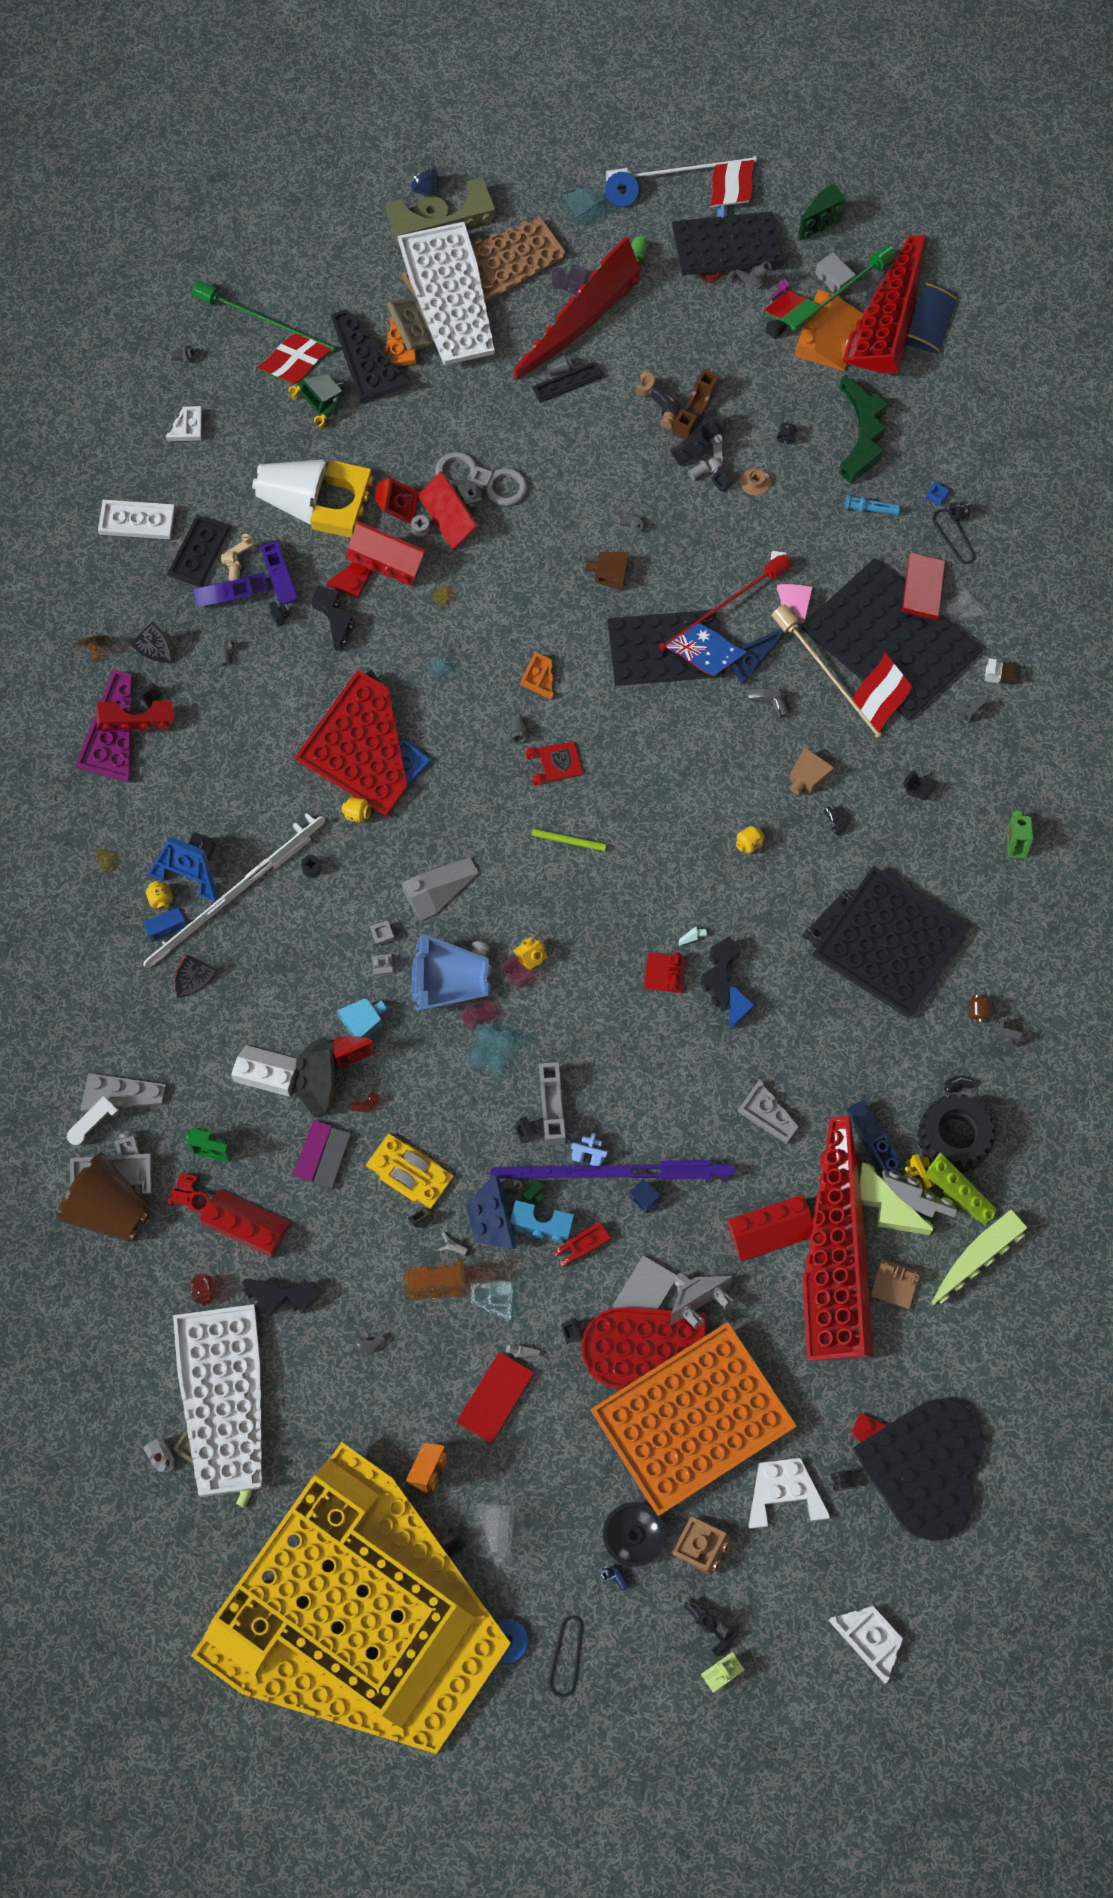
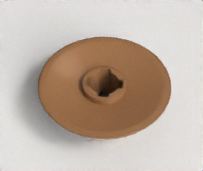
[740,469,771,496]

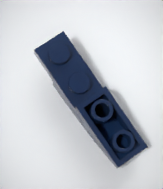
[846,1099,904,1172]

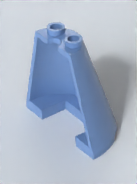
[412,934,491,1011]

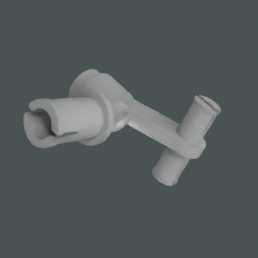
[688,435,723,481]

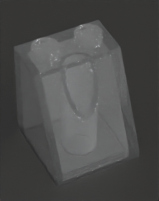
[472,1503,515,1566]

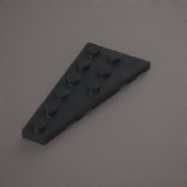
[331,309,410,403]

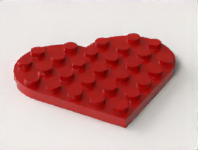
[581,1307,705,1390]

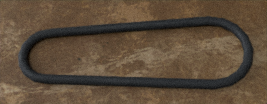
[932,509,975,564]
[549,1616,582,1697]

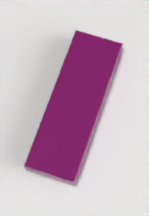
[293,1120,332,1182]

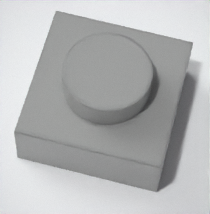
[370,920,394,946]

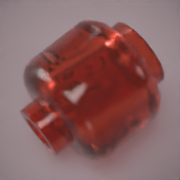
[189,1274,218,1305]

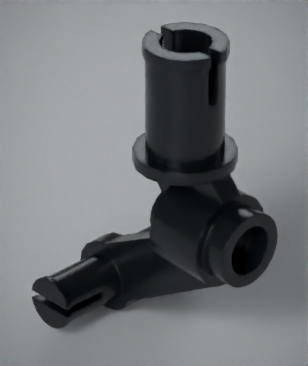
[684,1598,739,1657]

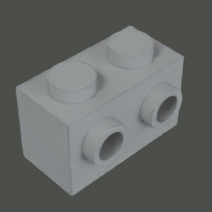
[815,253,856,296]

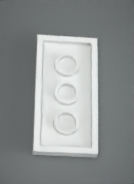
[98,500,175,539]

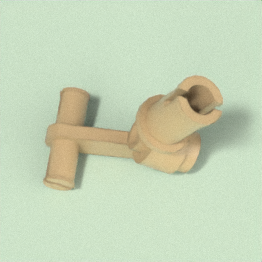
[221,534,257,580]

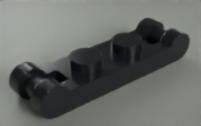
[802,889,852,948]

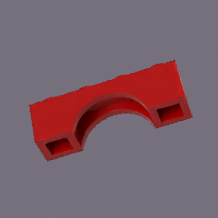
[95,700,174,732]

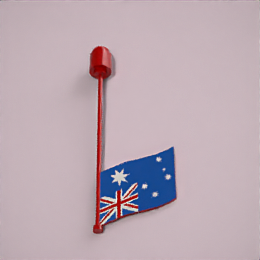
[659,554,791,676]

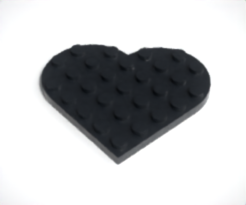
[852,1399,984,1541]

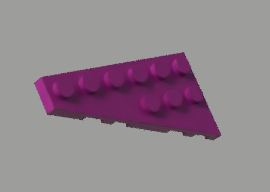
[75,669,132,783]

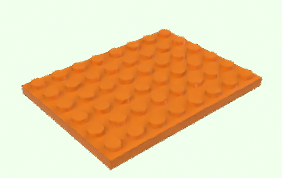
[590,1322,796,1516]

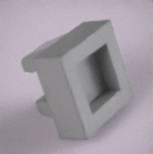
[372,954,393,976]

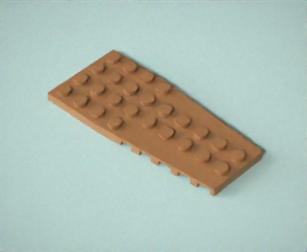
[402,216,565,304]

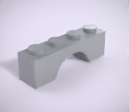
[539,1062,565,1146]

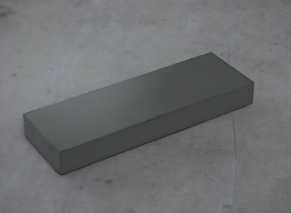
[313,1128,351,1190]

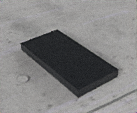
[167,515,230,587]

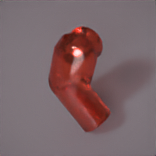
[352,1092,379,1112]

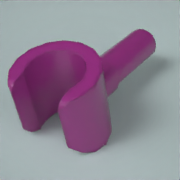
[770,279,790,301]

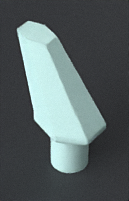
[679,927,707,946]

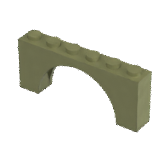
[385,177,495,246]

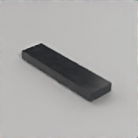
[532,361,602,403]

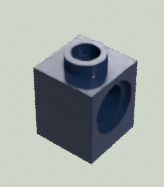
[629,1179,660,1213]

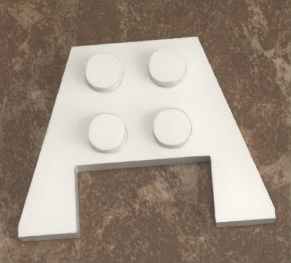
[748,1458,830,1529]

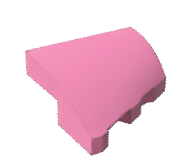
[776,584,812,625]

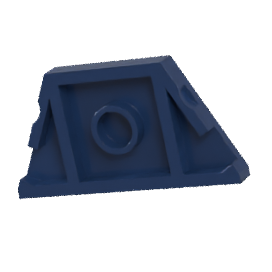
[466,1174,516,1249]

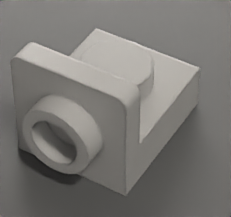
[114,1131,140,1155]

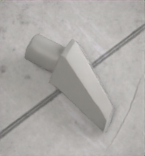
[506,1344,540,1357]

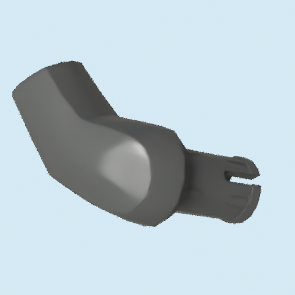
[748,688,790,718]

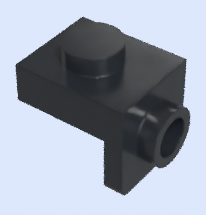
[903,770,936,801]

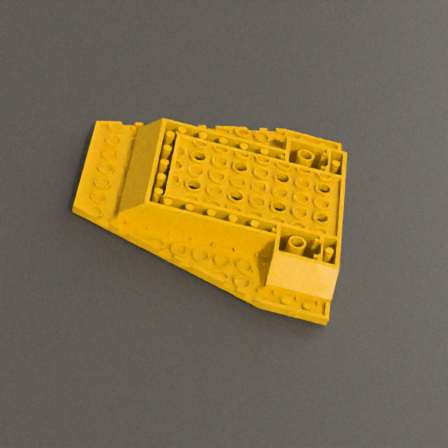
[191,1442,511,1754]

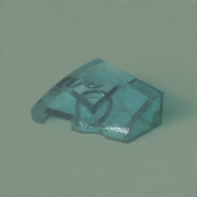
[471,1280,513,1322]

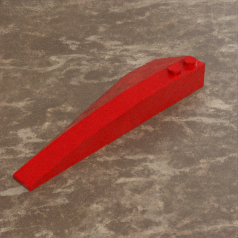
[843,234,926,373]
[514,236,641,380]

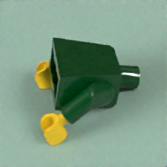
[288,375,344,429]

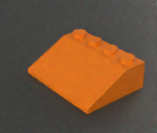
[795,290,864,371]

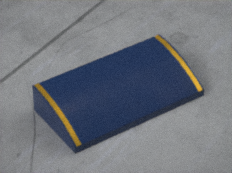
[905,282,957,354]

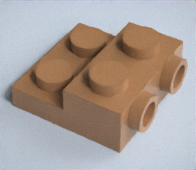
[671,1516,731,1575]

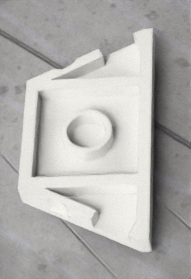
[828,1606,903,1684]

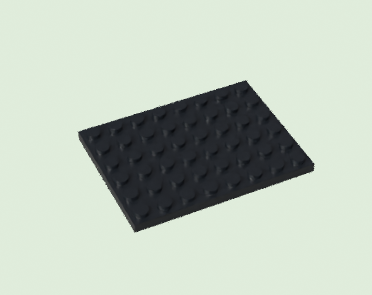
[801,558,983,721]

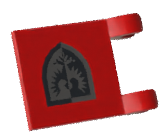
[525,741,583,786]

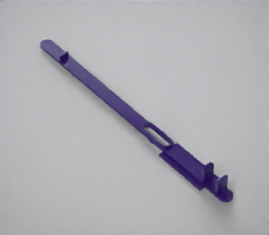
[490,1160,735,1182]

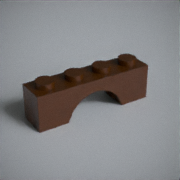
[672,369,719,439]

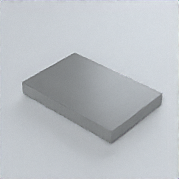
[612,1256,676,1310]

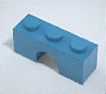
[510,1200,574,1243]

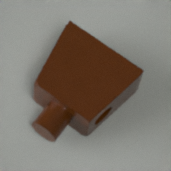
[585,552,629,591]

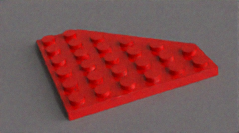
[294,670,408,818]

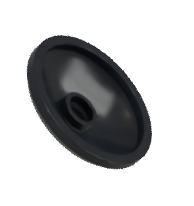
[603,1502,666,1567]

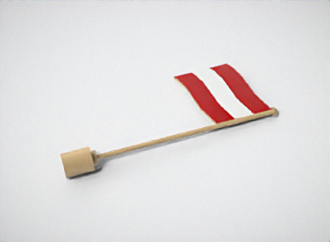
[771,604,912,738]

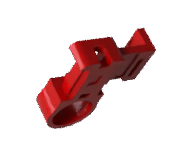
[168,1173,210,1213]

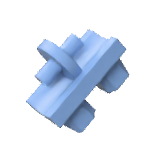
[571,1133,608,1166]

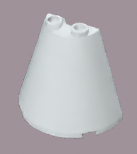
[252,459,329,524]

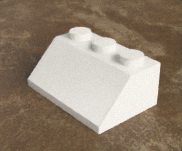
[231,1045,297,1097]

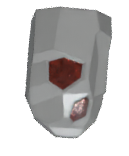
[143,1437,174,1473]

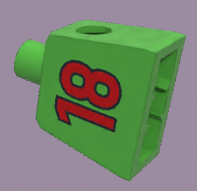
[1007,811,1033,858]

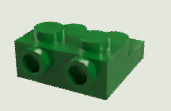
[185,1127,232,1163]

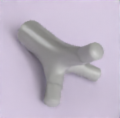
[439,1232,468,1256]

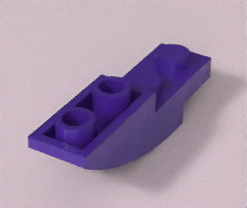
[260,540,298,606]
[192,572,269,607]

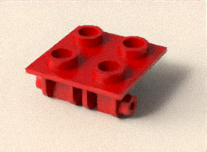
[644,952,686,993]

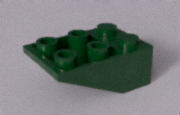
[798,184,846,241]

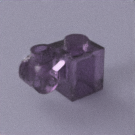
[551,264,589,295]

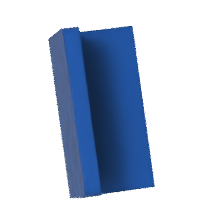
[143,908,187,942]

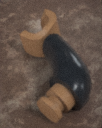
[636,371,680,429]

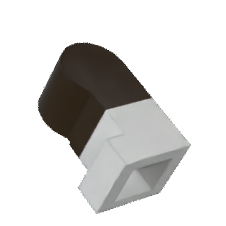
[985,658,1021,685]

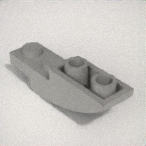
[882,1170,957,1217]

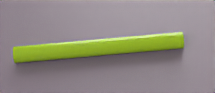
[531,829,607,851]

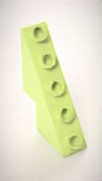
[859,1163,934,1235]

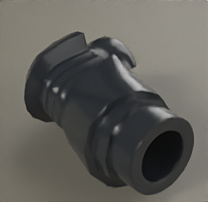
[823,804,848,835]

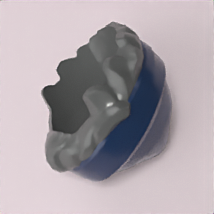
[408,165,440,196]

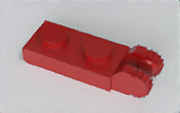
[554,1222,611,1267]

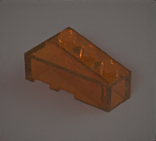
[403,1261,466,1301]

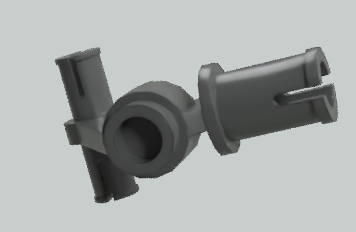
[726,261,772,289]

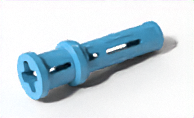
[844,494,900,516]

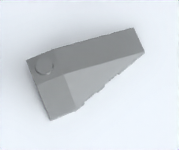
[402,857,479,922]

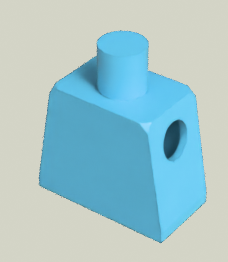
[338,999,387,1038]

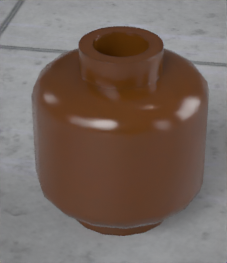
[967,994,994,1023]

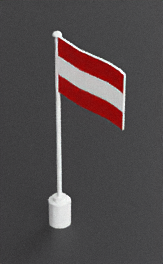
[606,156,757,208]

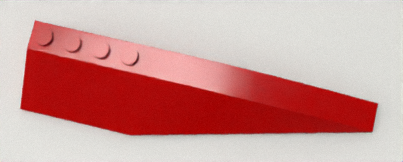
[802,1115,873,1361]

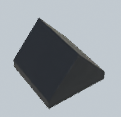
[561,1318,583,1344]

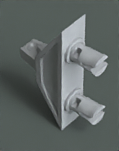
[669,1273,735,1329]

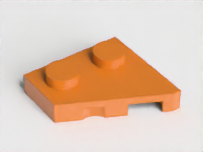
[519,652,553,699]

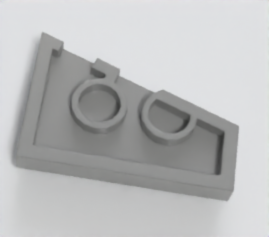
[738,1079,798,1144]

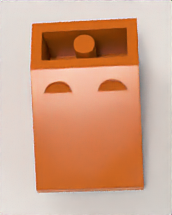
[405,1443,448,1495]

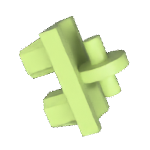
[701,1652,745,1693]

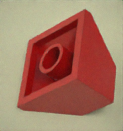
[375,477,419,525]
[329,1036,374,1070]

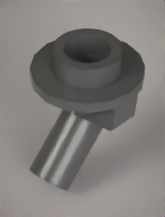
[171,345,196,363]

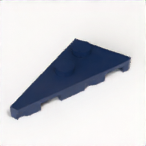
[730,629,784,685]

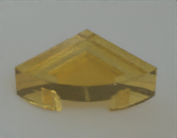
[430,584,448,609]
[95,848,115,873]

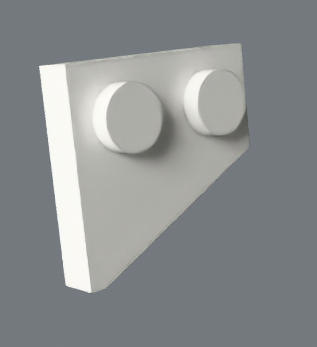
[166,406,202,441]

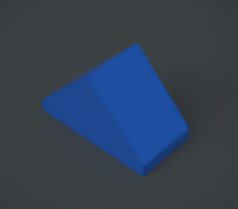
[728,987,754,1029]

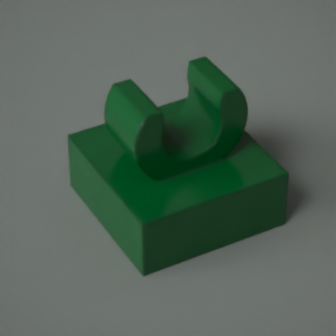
[520,1180,545,1203]

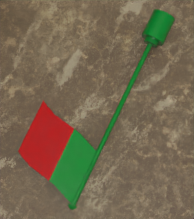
[764,245,896,331]

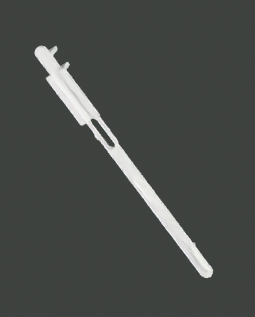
[143,813,325,968]

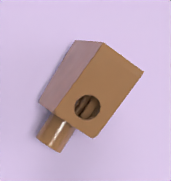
[789,748,834,795]

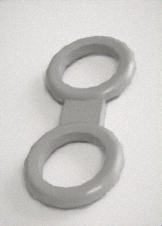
[435,452,527,506]

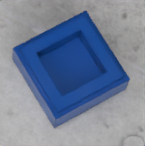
[925,482,950,506]

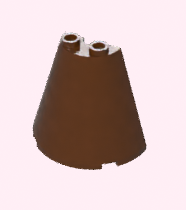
[57,1152,150,1242]

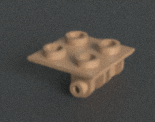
[870,1259,920,1309]

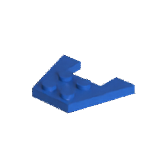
[147,837,218,902]

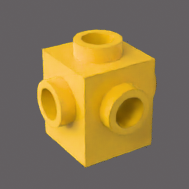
[513,937,548,970]

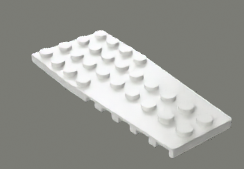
[398,222,495,365]
[173,1304,262,1497]

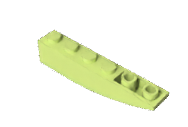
[932,1210,1027,1305]

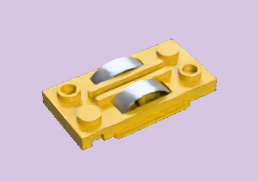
[366,1133,454,1209]

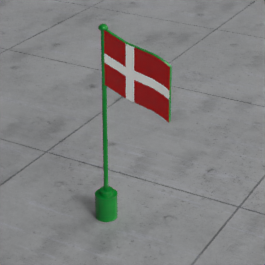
[192,280,336,384]

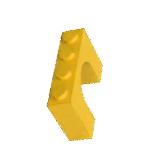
[310,460,374,538]

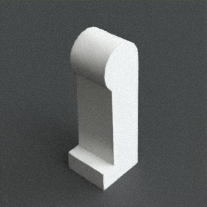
[67,1096,119,1145]

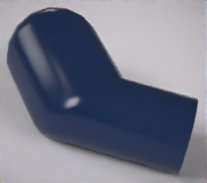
[600,1566,630,1591]

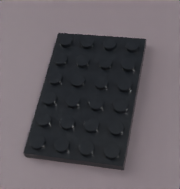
[672,211,784,275]
[607,610,724,686]

